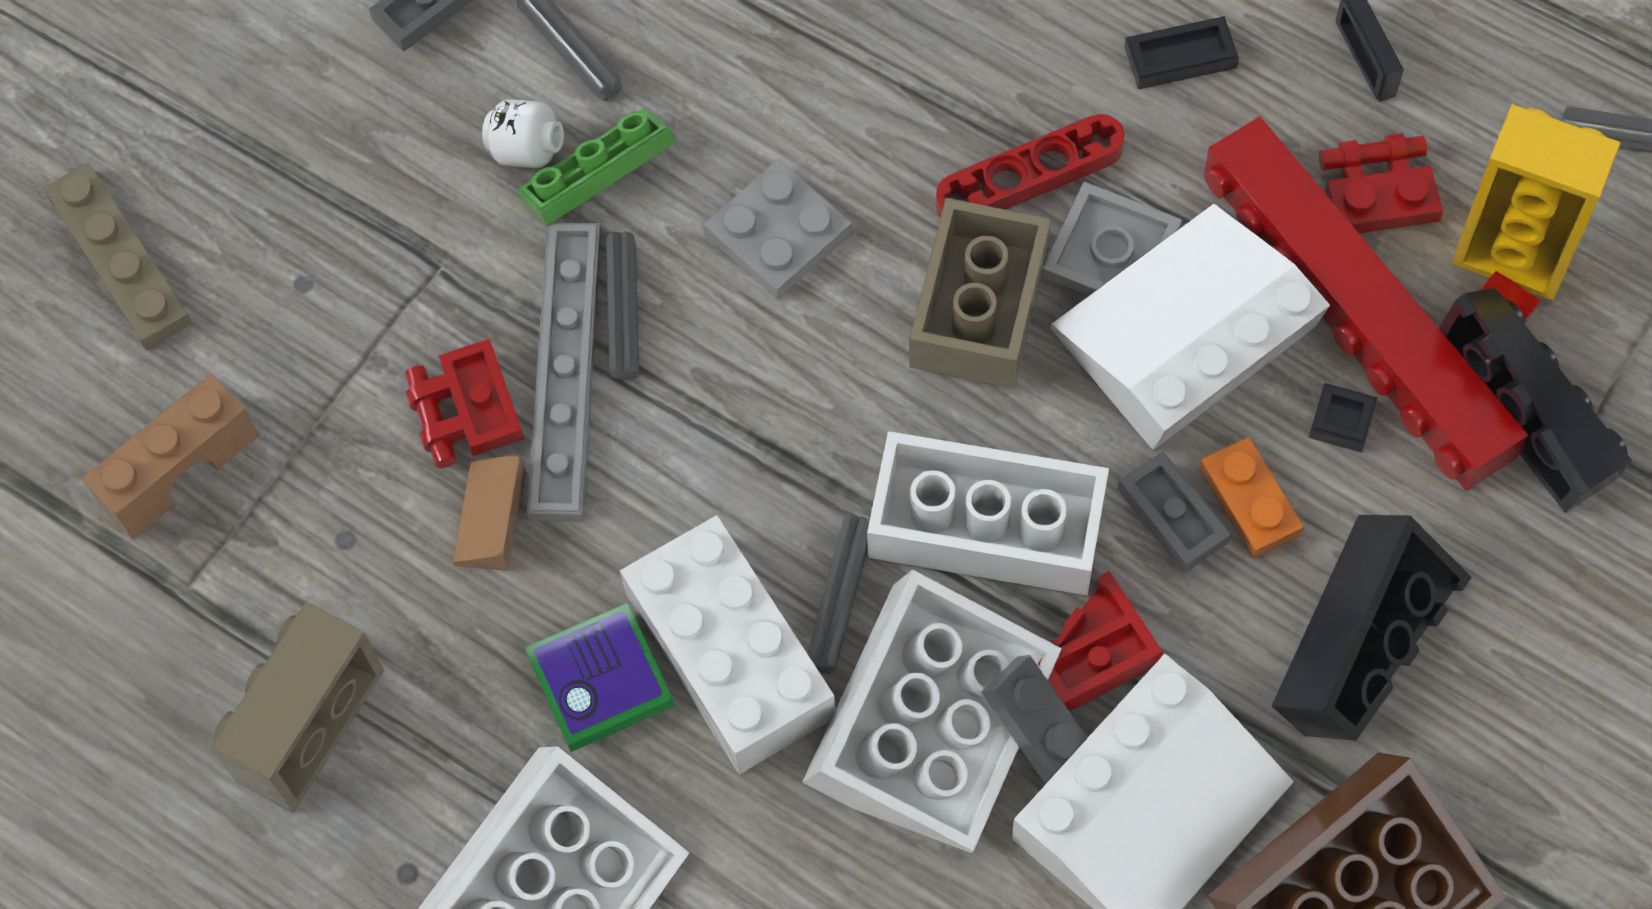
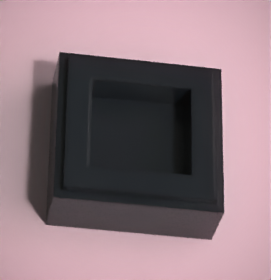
[1308,383,1378,453]

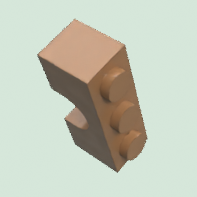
[82,374,259,540]

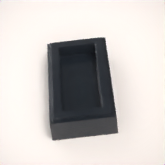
[1335,0,1404,102]
[1124,16,1239,90]

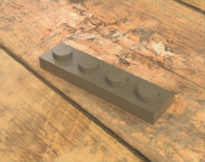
[43,162,193,350]

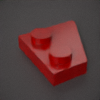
[1038,571,1163,712]

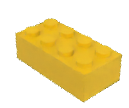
[1451,104,1621,301]

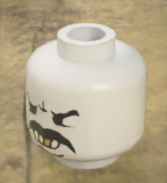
[482,99,564,169]

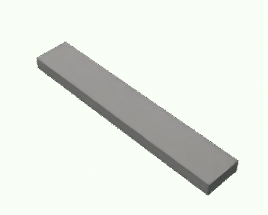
[527,223,602,522]

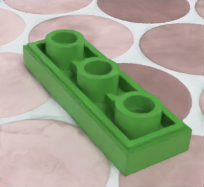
[517,108,676,226]

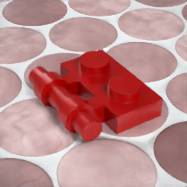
[1319,133,1444,233]
[405,338,524,469]

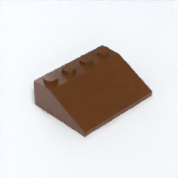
[1207,752,1506,909]

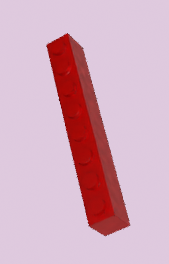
[1204,116,1528,491]

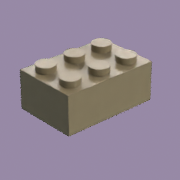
[909,198,1051,389]
[211,602,384,813]

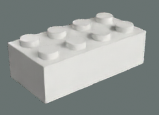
[867,431,1109,596]
[620,515,835,775]

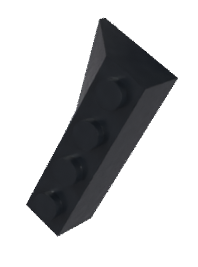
[1439,287,1632,513]
[1272,515,1472,741]

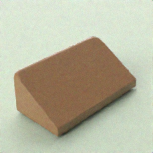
[453,455,525,571]

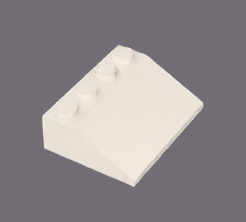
[1050,204,1330,450]
[802,570,1062,853]
[1012,654,1294,909]
[418,746,690,909]

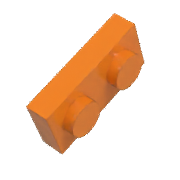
[1199,437,1304,558]

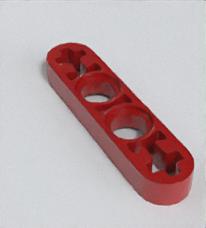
[936,114,1125,218]

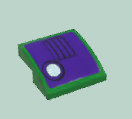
[525,603,675,752]

